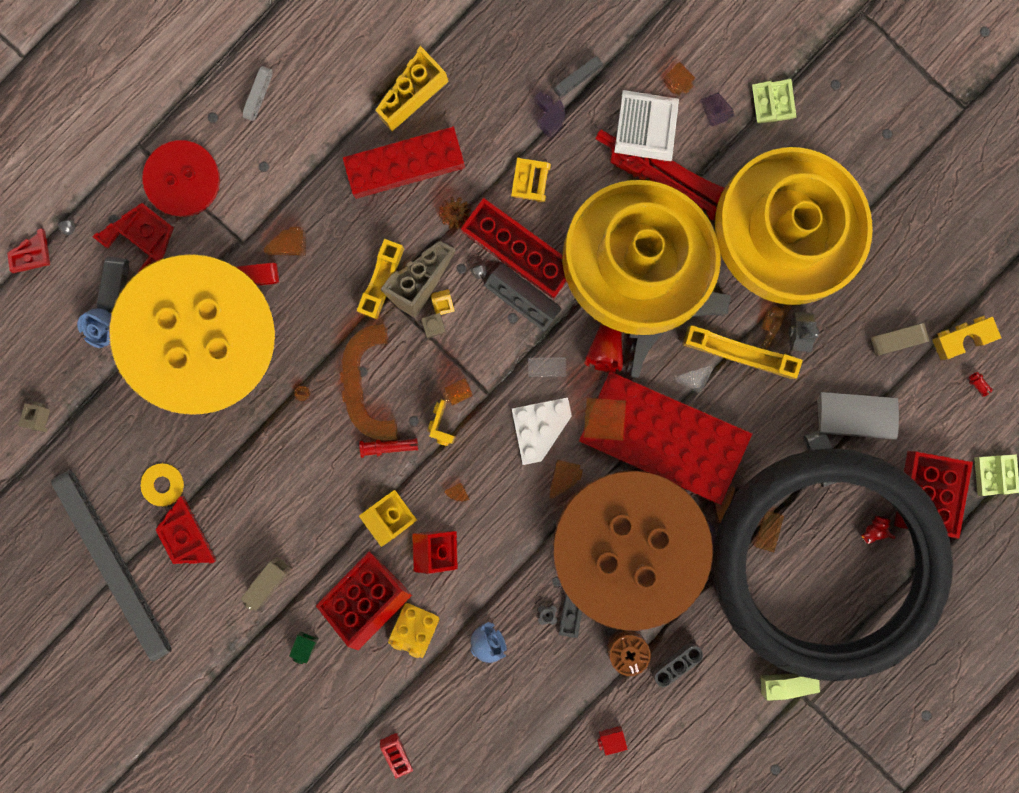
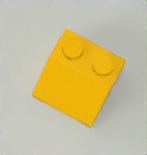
[359,490,417,547]

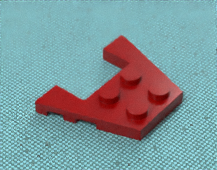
[92,203,174,273]

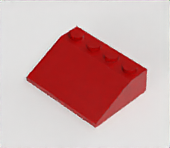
[894,451,973,539]
[316,551,412,650]

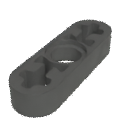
[554,56,603,98]

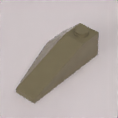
[381,241,456,317]

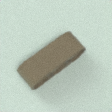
[870,323,930,356]

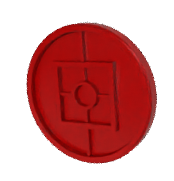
[142,140,220,217]

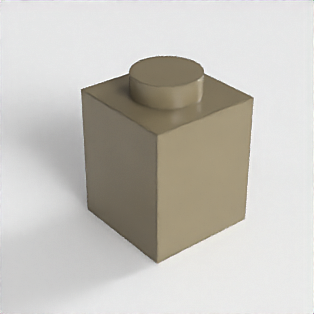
[421,313,446,339]

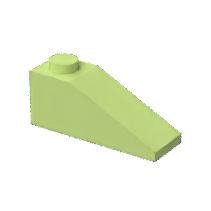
[761,674,820,700]

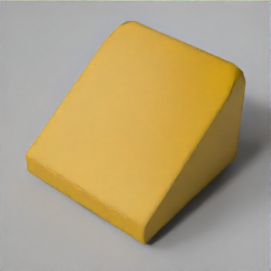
[431,289,454,315]

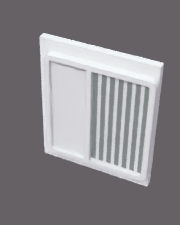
[614,90,679,161]

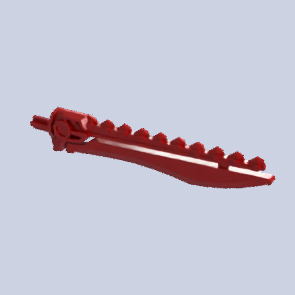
[595,129,725,220]

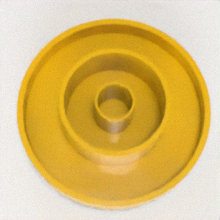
[715,147,872,305]
[562,180,721,335]
[110,255,275,414]

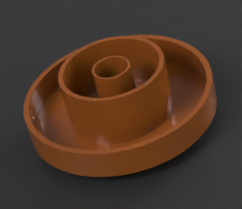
[553,471,712,631]

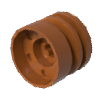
[607,630,651,676]

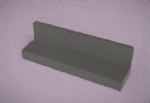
[484,263,562,332]

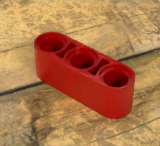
[236,263,279,286]

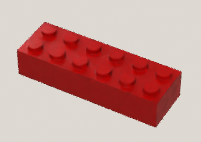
[342,126,465,199]
[461,198,567,299]

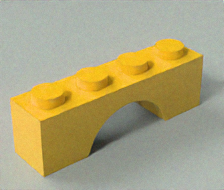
[357,239,404,320]

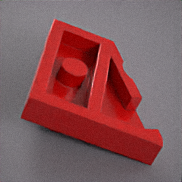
[7,228,50,273]

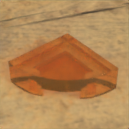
[444,482,470,502]

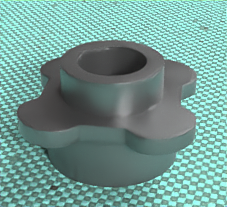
[538,605,557,625]

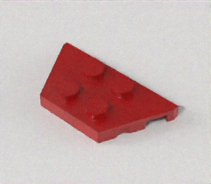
[155,496,217,564]

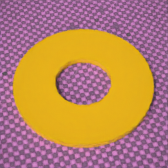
[140,463,184,506]

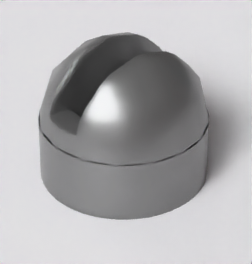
[58,220,75,235]
[470,264,487,279]

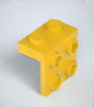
[427,399,456,446]
[388,603,439,658]

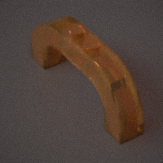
[340,324,398,440]

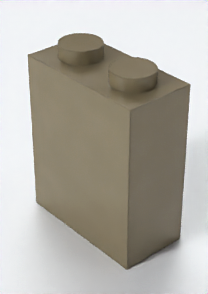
[241,557,293,611]

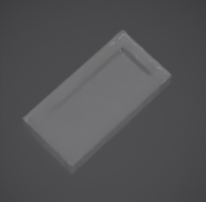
[528,357,567,377]

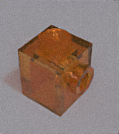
[663,62,695,96]

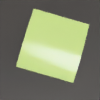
[752,79,797,123]
[974,454,1019,496]

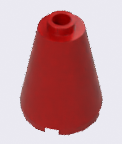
[584,323,623,372]

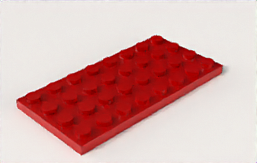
[579,372,752,505]

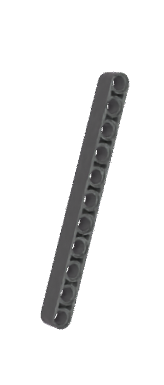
[51,470,172,662]

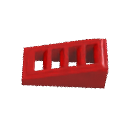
[380,733,413,779]

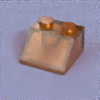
[584,398,626,441]

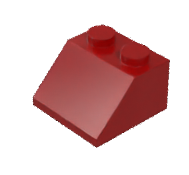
[413,531,458,574]

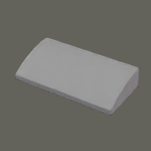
[817,392,899,439]

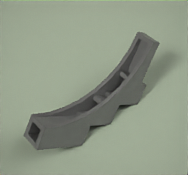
[627,292,731,378]

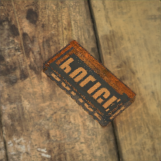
[754,511,784,553]

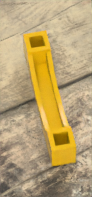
[682,325,803,379]

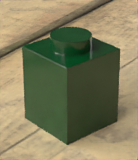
[289,631,319,664]

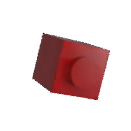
[597,726,628,756]

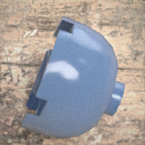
[77,308,112,348]
[470,622,507,663]

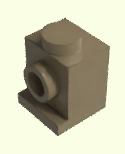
[18,402,50,433]

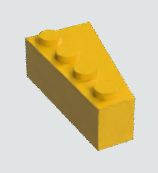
[376,46,449,131]

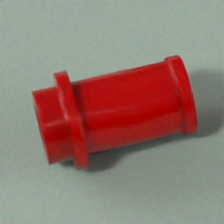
[968,372,993,397]

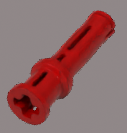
[359,438,418,458]

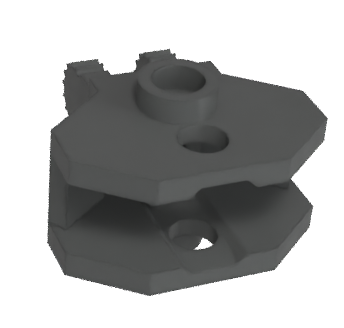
[789,312,819,352]

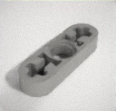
[243,66,273,121]

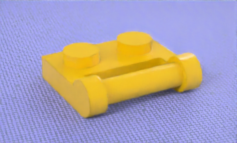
[511,158,551,202]

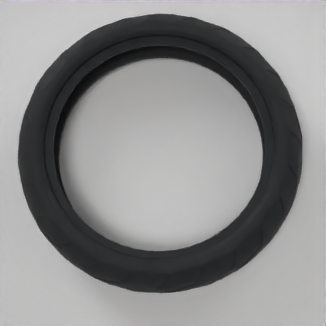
[713,449,953,681]

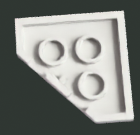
[512,398,572,465]

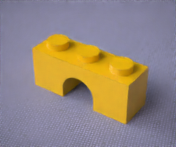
[932,315,1001,360]

